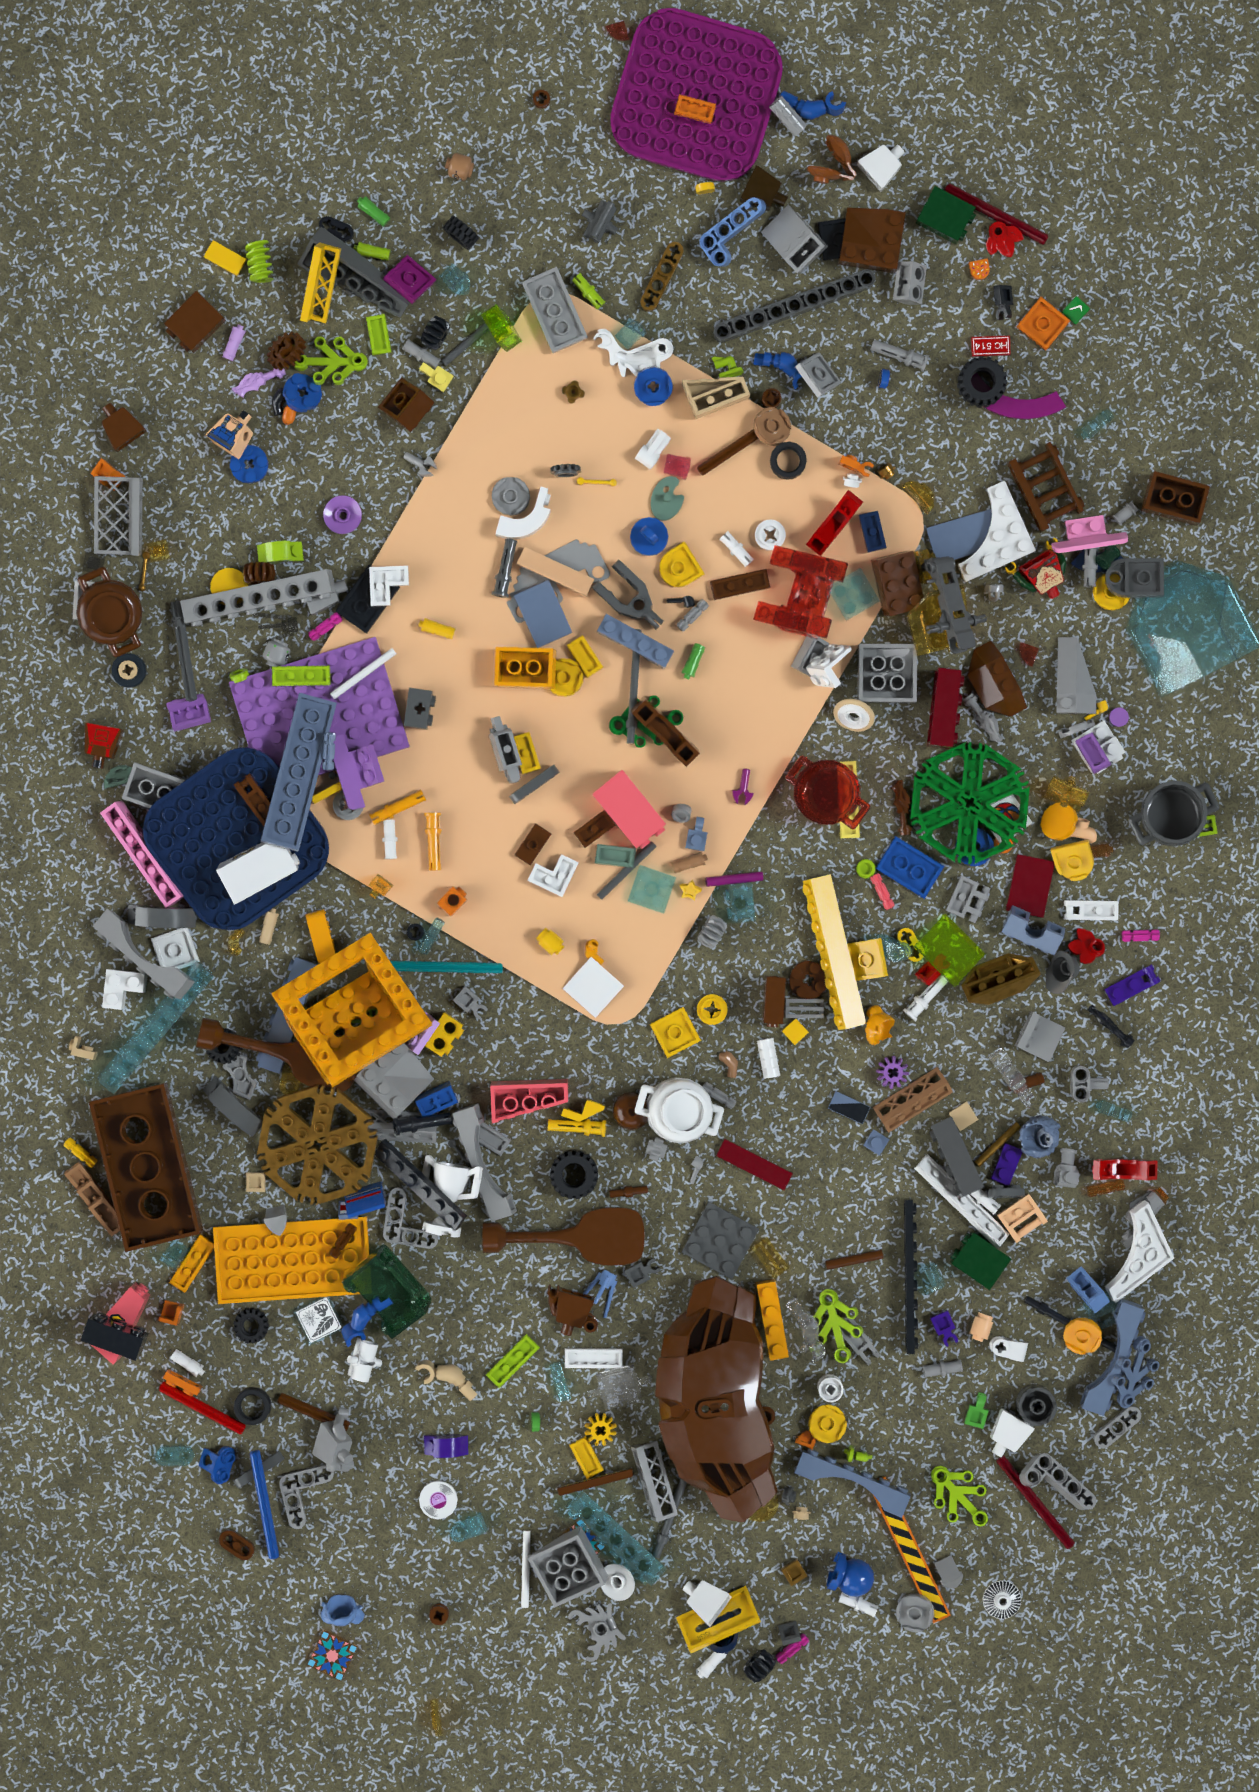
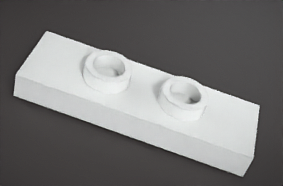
[565,1348,622,1368]

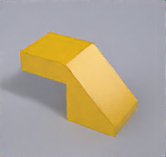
[561,1099,605,1122]

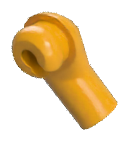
[585,939,604,965]

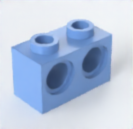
[1066,1267,1110,1313]

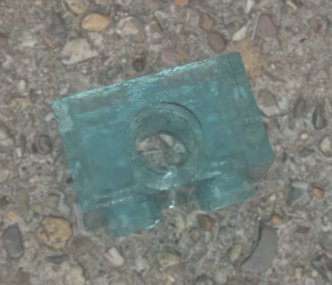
[725,883,756,923]

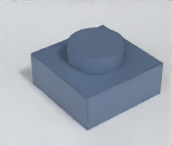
[863,1129,890,1156]

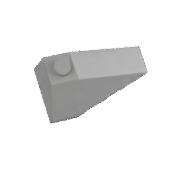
[1057,637,1096,714]

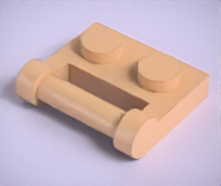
[997,1193,1048,1244]

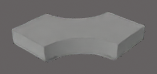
[223,1054,258,1100]

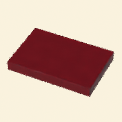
[1006,854,1055,918]

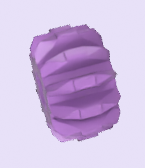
[876,1056,909,1089]

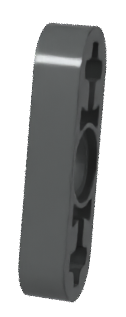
[509,764,560,804]
[233,1450,285,1489]

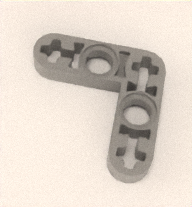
[383,1187,438,1249]
[279,1464,334,1529]

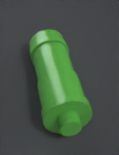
[357,196,390,227]
[681,643,705,680]

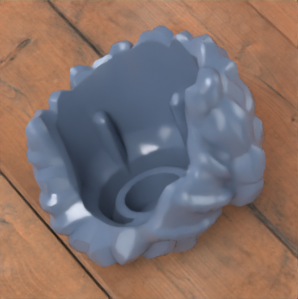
[1019,1115,1060,1158]

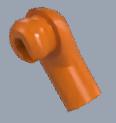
[282,405,297,425]

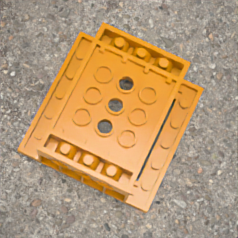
[271,933,432,1087]

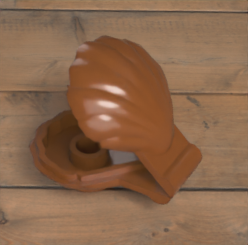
[806,135,856,184]

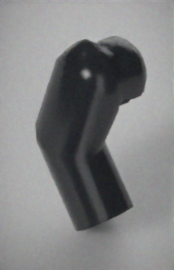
[272,388,285,416]

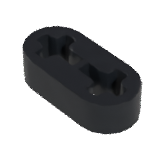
[319,216,354,243]

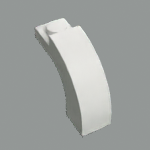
[496,487,551,540]

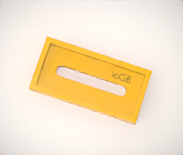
[676,1586,761,1653]

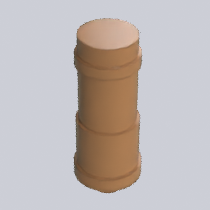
[671,852,708,873]

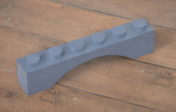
[1080,1298,1145,1416]
[794,1448,911,1518]

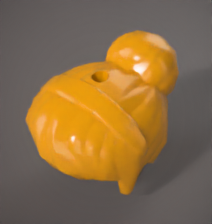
[865,1005,895,1046]

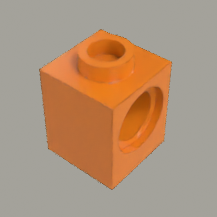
[437,886,468,916]

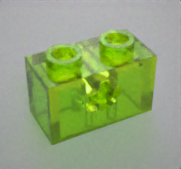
[481,304,522,352]

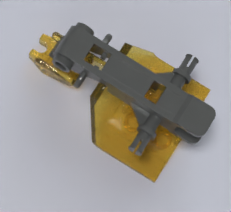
[907,549,987,656]

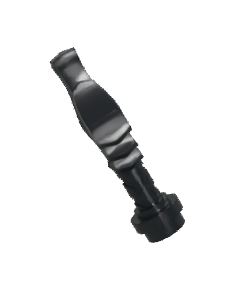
[1088,1005,1135,1048]

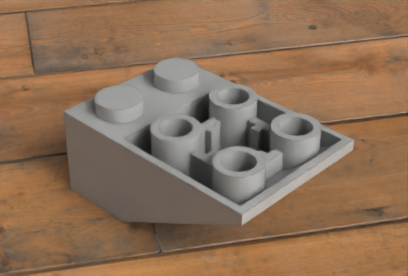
[761,205,828,274]

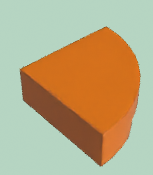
[795,1430,816,1449]

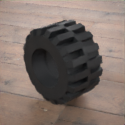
[957,356,1007,408]
[550,1150,598,1199]

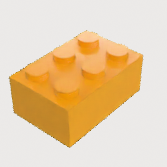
[494,647,557,689]

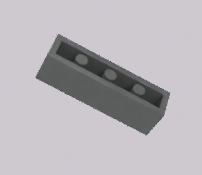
[929,1117,984,1197]

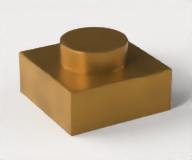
[781,1559,807,1586]

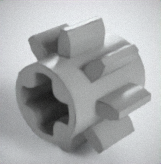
[645,1137,668,1161]

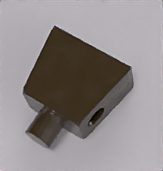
[740,165,788,211]

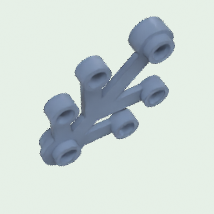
[1112,1336,1160,1409]

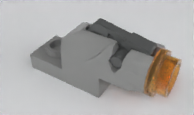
[1120,1187,1169,1249]

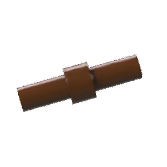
[609,1185,648,1198]

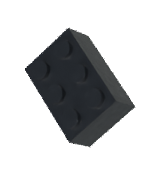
[80,1312,149,1361]

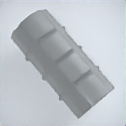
[769,96,807,137]

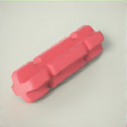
[870,873,895,910]

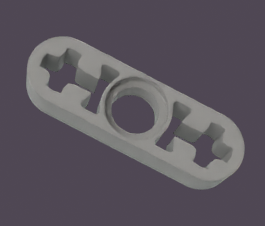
[1094,1405,1141,1449]

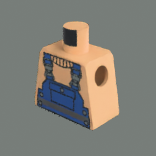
[206,410,253,460]

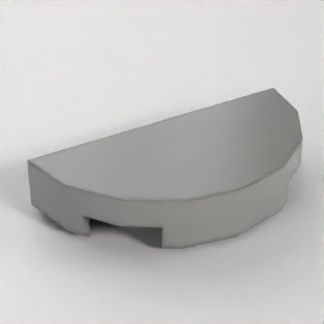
[1058,719,1095,738]

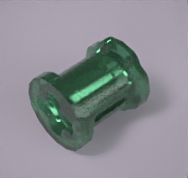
[1095,545,1121,569]

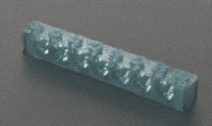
[97,960,214,1094]

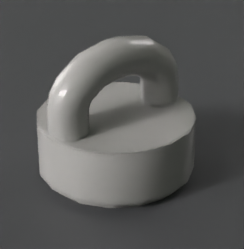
[984,584,1004,602]
[671,804,692,823]

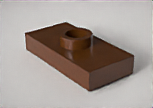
[515,824,552,866]

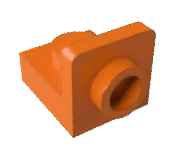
[90,458,125,491]

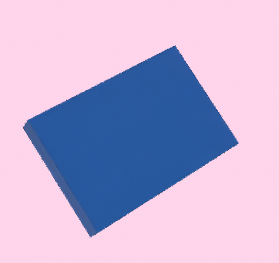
[876,836,944,899]

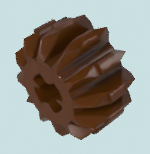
[243,562,276,585]

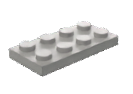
[522,267,588,353]

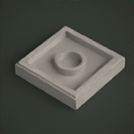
[795,352,841,398]

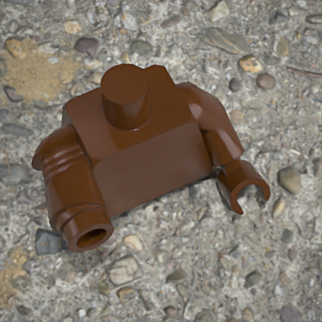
[547,1284,598,1336]

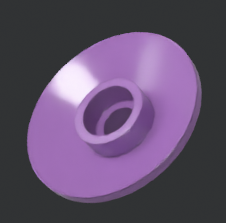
[323,496,362,534]

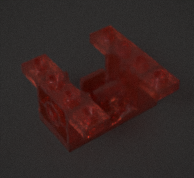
[753,545,848,639]

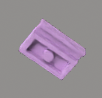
[404,1012,440,1055]

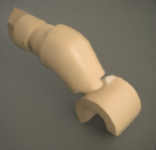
[415,1360,478,1401]

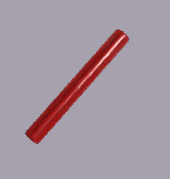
[159,1381,246,1434]

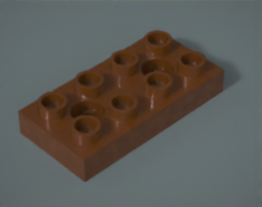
[89,1082,204,1252]

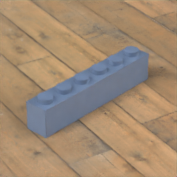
[256,957,318,1074]

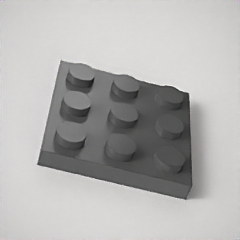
[681,1201,759,1279]

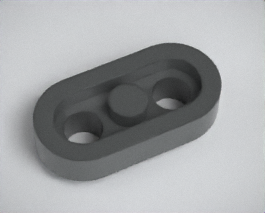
[988,1185,1025,1198]

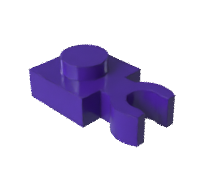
[930,1310,958,1347]

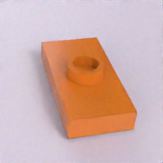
[674,94,716,124]

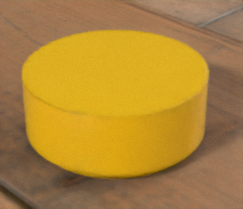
[695,182,715,195]

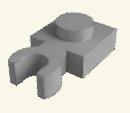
[453,986,488,1019]

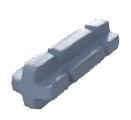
[322,732,336,770]

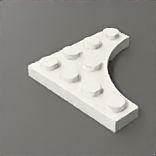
[957,481,1036,582]
[1105,1200,1174,1303]

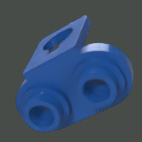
[199,1446,235,1484]

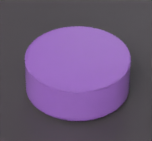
[1109,708,1129,727]

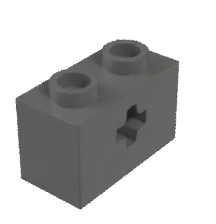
[404,688,436,730]

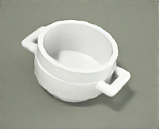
[635,1078,724,1143]

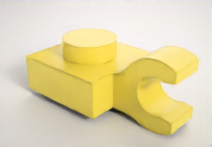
[419,362,454,393]

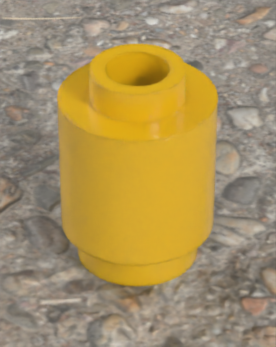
[536,928,564,956]

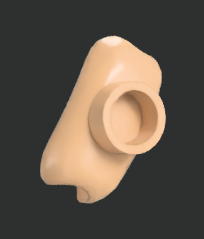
[1068,817,1097,844]

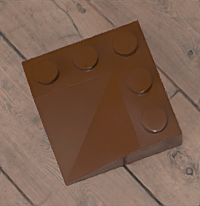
[838,207,906,273]

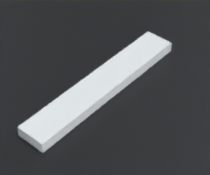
[914,1154,1010,1248]

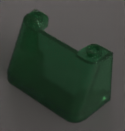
[342,1244,432,1339]

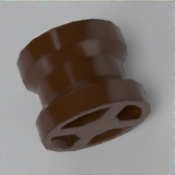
[429,1603,449,1625]

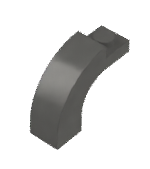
[128,904,196,928]
[203,1076,263,1137]

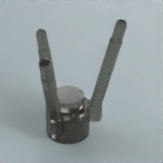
[253,613,298,643]

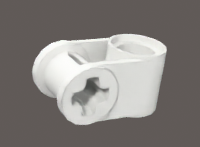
[989,1336,1028,1362]

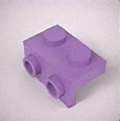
[166,694,211,732]

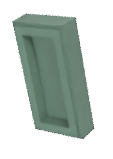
[595,844,636,868]

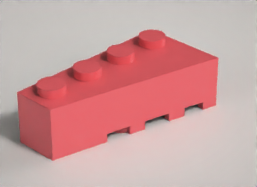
[490,1079,569,1123]

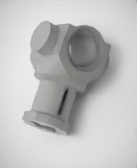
[1053,1148,1079,1188]

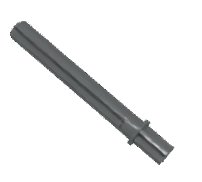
[170,601,197,702]

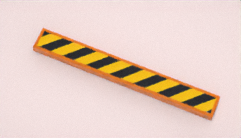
[873,1476,951,1624]

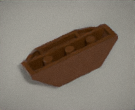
[967,641,1027,717]

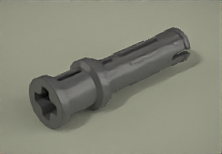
[491,538,517,598]

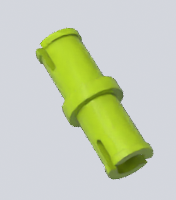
[572,273,606,309]

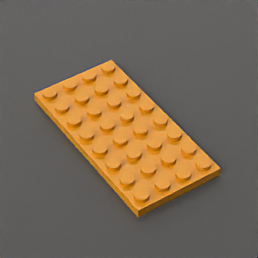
[213,1216,372,1304]

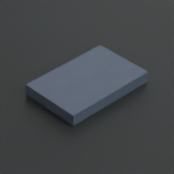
[514,580,572,648]

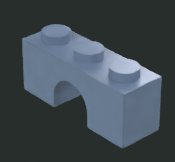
[1002,905,1065,955]

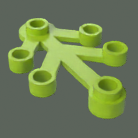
[294,337,368,385]
[810,1289,863,1363]
[931,1466,988,1526]

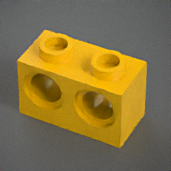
[425,1012,465,1057]

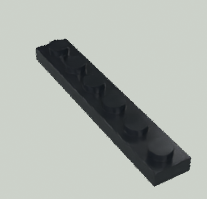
[375,1139,467,1231]

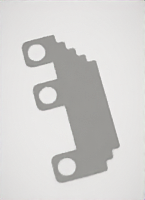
[507,539,610,623]

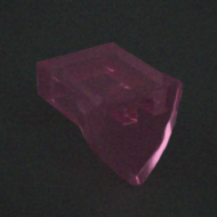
[663,454,691,480]

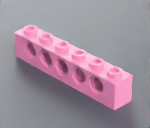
[100,800,184,908]

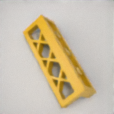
[300,242,341,323]

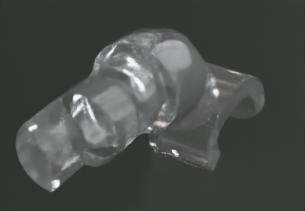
[987,1047,1033,1110]
[785,1297,825,1363]

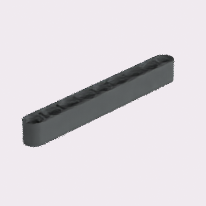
[713,269,876,343]

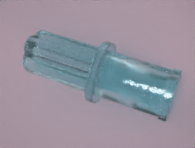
[417,918,445,955]
[550,1362,571,1402]

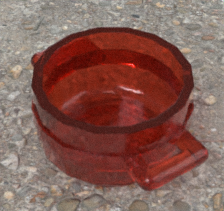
[785,755,870,829]

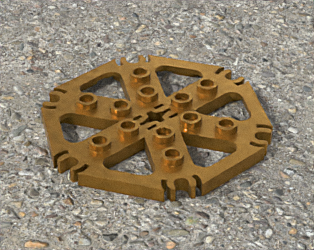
[257,1084,378,1205]

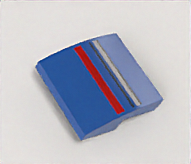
[345,1181,386,1218]

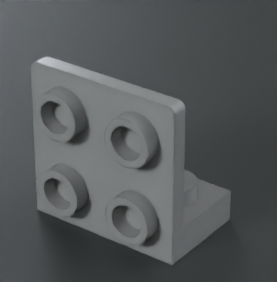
[1014,1011,1065,1062]

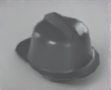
[1046,951,1080,994]

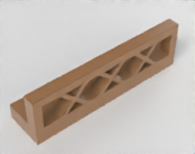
[873,1067,953,1133]

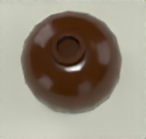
[613,1092,648,1130]

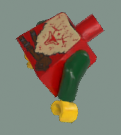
[1005,538,1066,599]

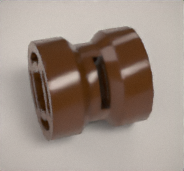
[762,388,781,408]

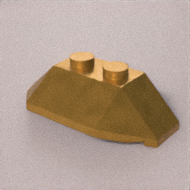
[961,953,1041,1005]

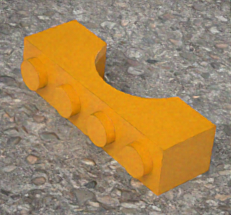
[756,1279,789,1361]

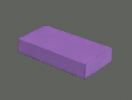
[1075,732,1111,774]

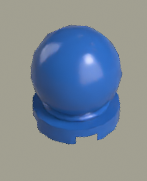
[826,1552,874,1597]

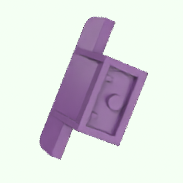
[333,734,384,810]

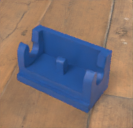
[415,1081,458,1117]

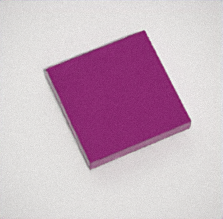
[383,255,437,304]

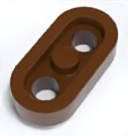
[219,1529,255,1560]

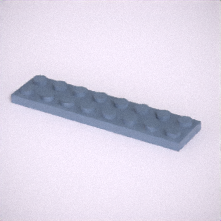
[260,693,337,851]

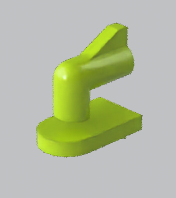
[712,356,744,378]
[844,1445,873,1462]

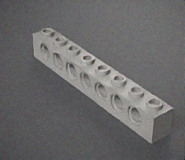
[180,569,336,627]

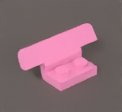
[1051,515,1128,553]

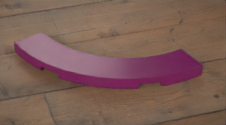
[971,373,1066,420]

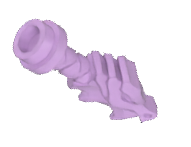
[232,368,286,398]

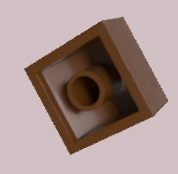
[378,377,435,432]

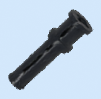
[393,1112,453,1136]

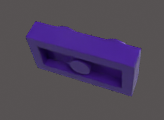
[991,1143,1022,1186]

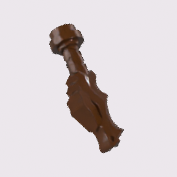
[891,779,912,836]

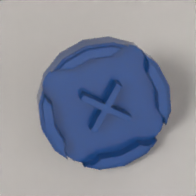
[630,517,669,556]

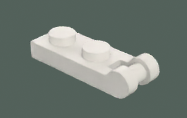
[1064,900,1118,920]

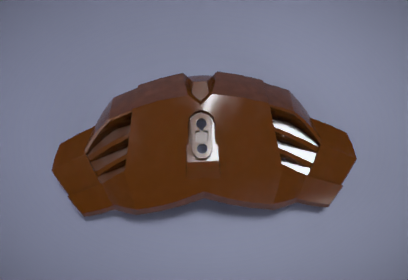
[655,1276,777,1522]

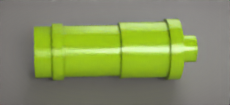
[354,242,391,261]

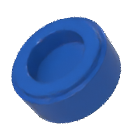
[878,369,890,389]

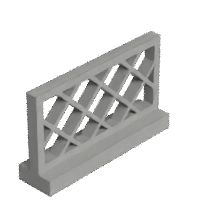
[94,476,143,556]

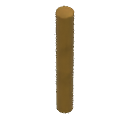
[974,1122,1021,1167]

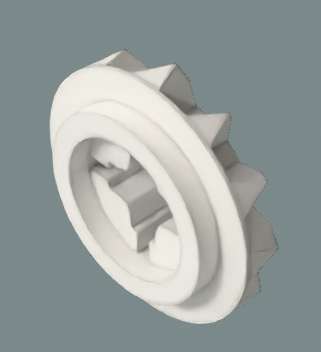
[755,520,786,550]

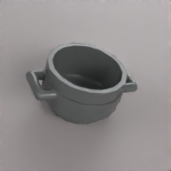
[1128,780,1220,847]

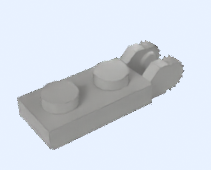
[840,1315,881,1366]

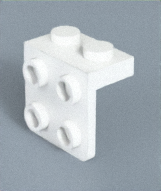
[806,644,852,688]

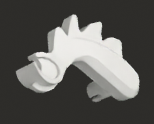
[593,329,674,377]

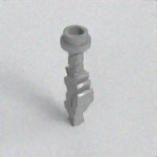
[963,693,1003,742]

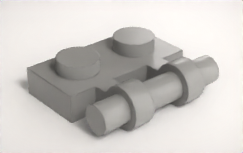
[945,875,991,923]

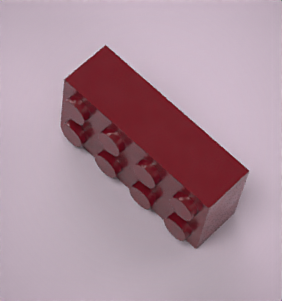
[927,668,964,749]

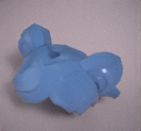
[321,1595,365,1626]

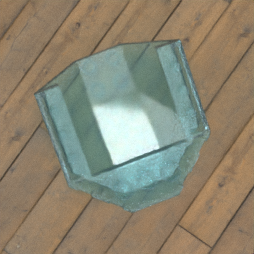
[1126,560,1259,697]

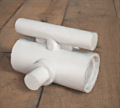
[347,1337,382,1382]

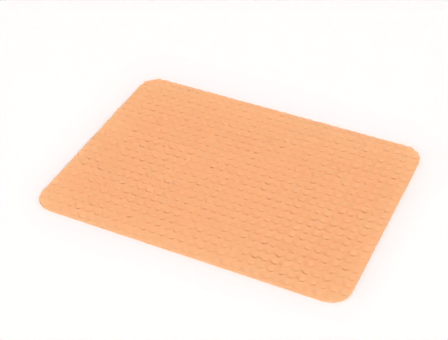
[310,294,924,1025]

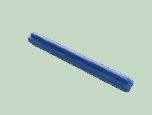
[250,1450,279,1559]

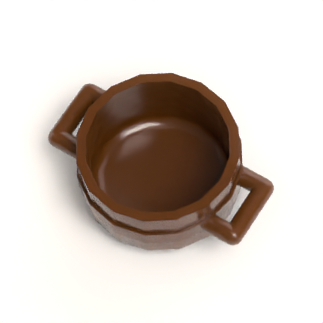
[76,567,143,657]

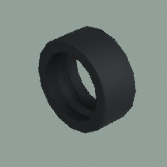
[770,441,807,480]
[234,1387,271,1425]

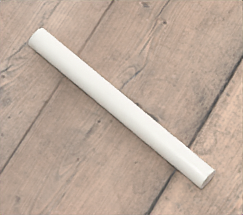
[330,648,396,699]
[521,1530,531,1608]

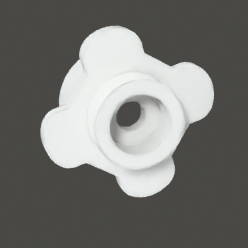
[843,473,862,488]

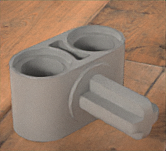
[1070,1065,1109,1103]

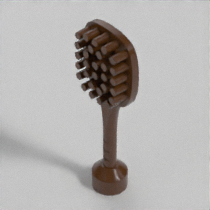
[196,1017,354,1092]
[482,1207,645,1266]

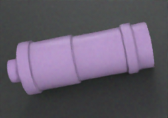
[222,324,246,361]

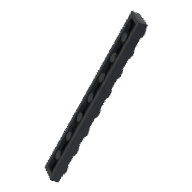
[904,1198,918,1354]

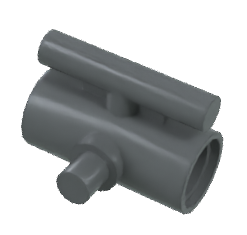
[581,200,618,243]

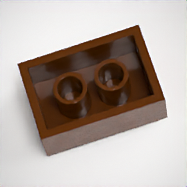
[1141,471,1210,526]
[871,551,926,616]

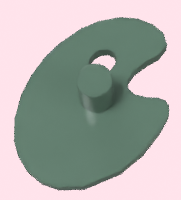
[651,476,684,521]

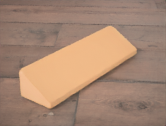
[516,547,594,597]

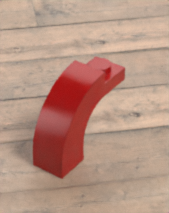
[806,490,863,556]
[1092,1158,1158,1181]

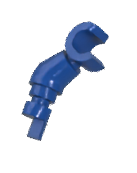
[780,90,846,120]
[754,352,802,390]
[341,1297,393,1347]

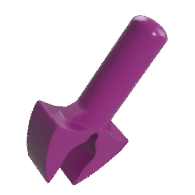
[732,768,754,805]

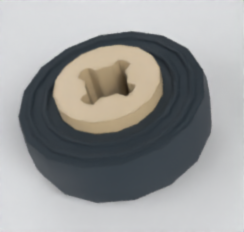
[111,653,146,688]

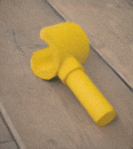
[1084,700,1108,721]

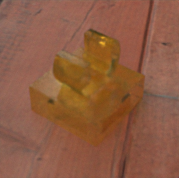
[147,540,170,562]
[369,874,393,899]

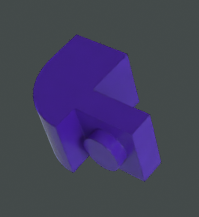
[424,1434,468,1458]

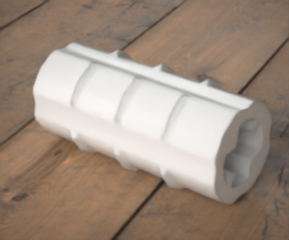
[757,1038,780,1079]

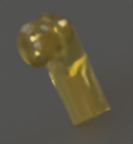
[228,928,246,956]

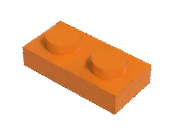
[163,1369,203,1396]

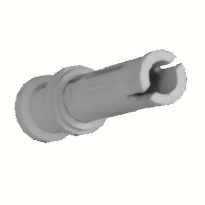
[870,339,930,372]

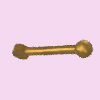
[138,552,150,592]

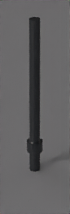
[1024,1296,1117,1353]

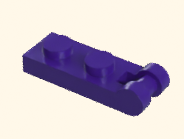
[1104,964,1161,1006]

